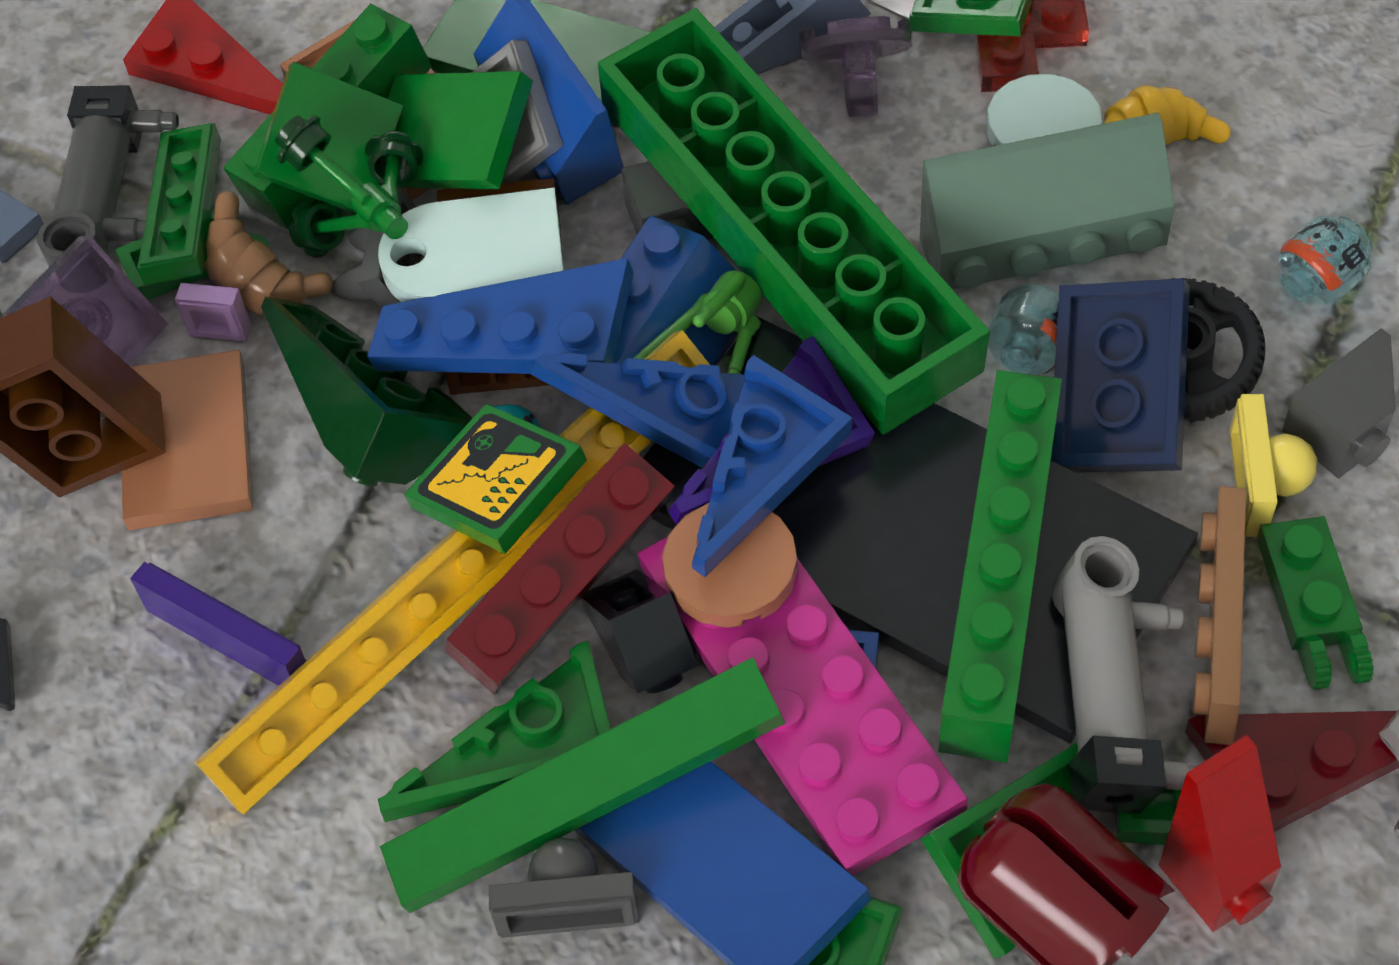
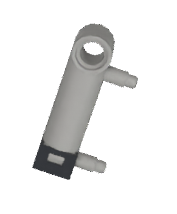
[1051,536,1197,814]

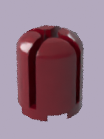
[957,783,1175,965]

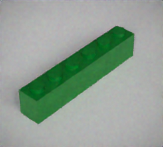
[938,370,1062,763]

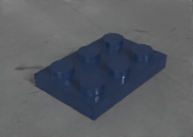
[1051,278,1190,473]

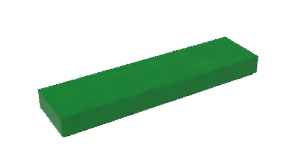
[137,123,221,285]

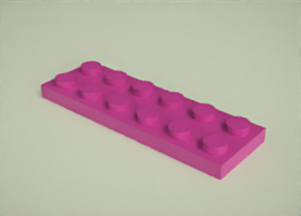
[637,537,968,876]

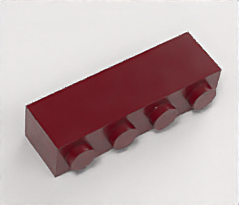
[445,443,675,695]

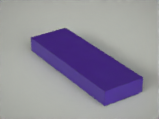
[130,561,306,686]

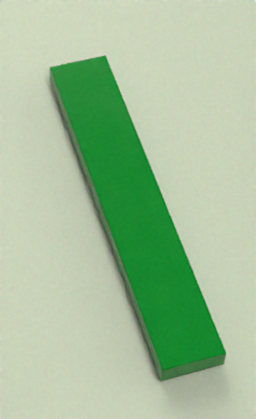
[380,657,786,913]

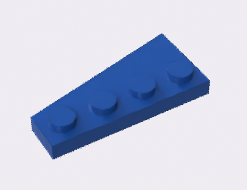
[367,258,634,374]

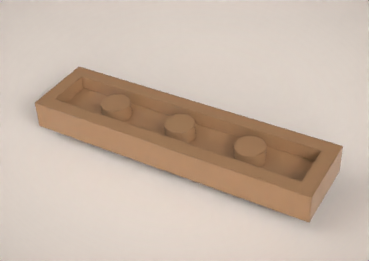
[1193,486,1246,745]

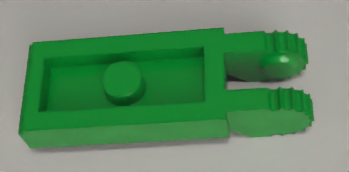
[1257,516,1374,690]

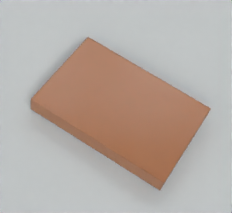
[122,349,253,531]

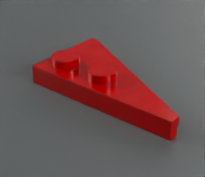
[123,0,283,115]

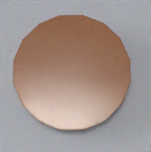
[662,503,798,628]

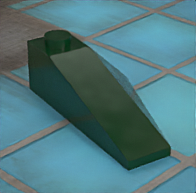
[261,296,472,486]

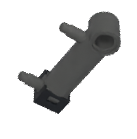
[37,85,179,294]

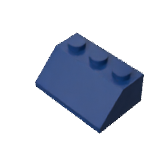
[473,0,624,205]
[613,215,738,365]

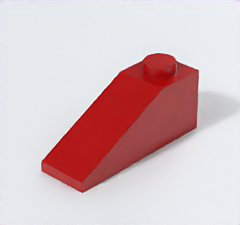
[1159,735,1281,932]

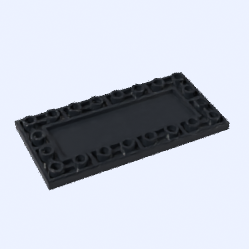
[643,316,1198,744]

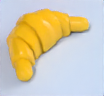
[1104,85,1231,145]

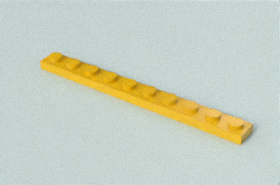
[194,330,710,815]

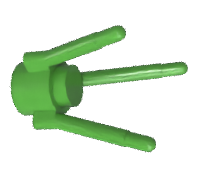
[634,270,762,374]

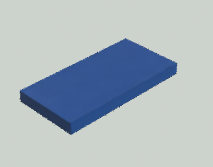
[575,761,871,965]

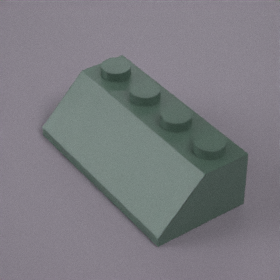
[919,113,1175,289]

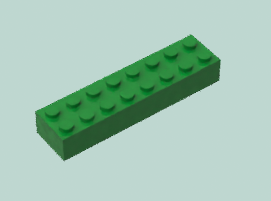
[597,7,990,435]

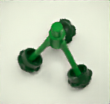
[275,115,423,257]

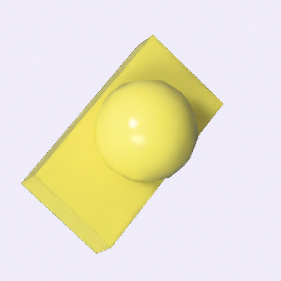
[1229,394,1317,537]

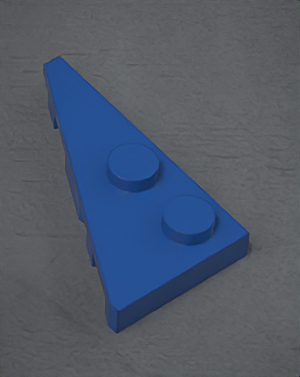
[530,352,745,468]
[692,355,853,577]

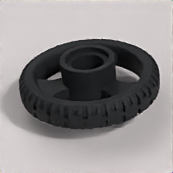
[1171,278,1266,423]

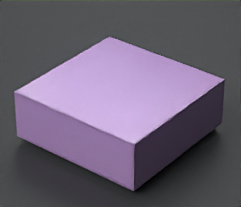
[175,283,252,341]

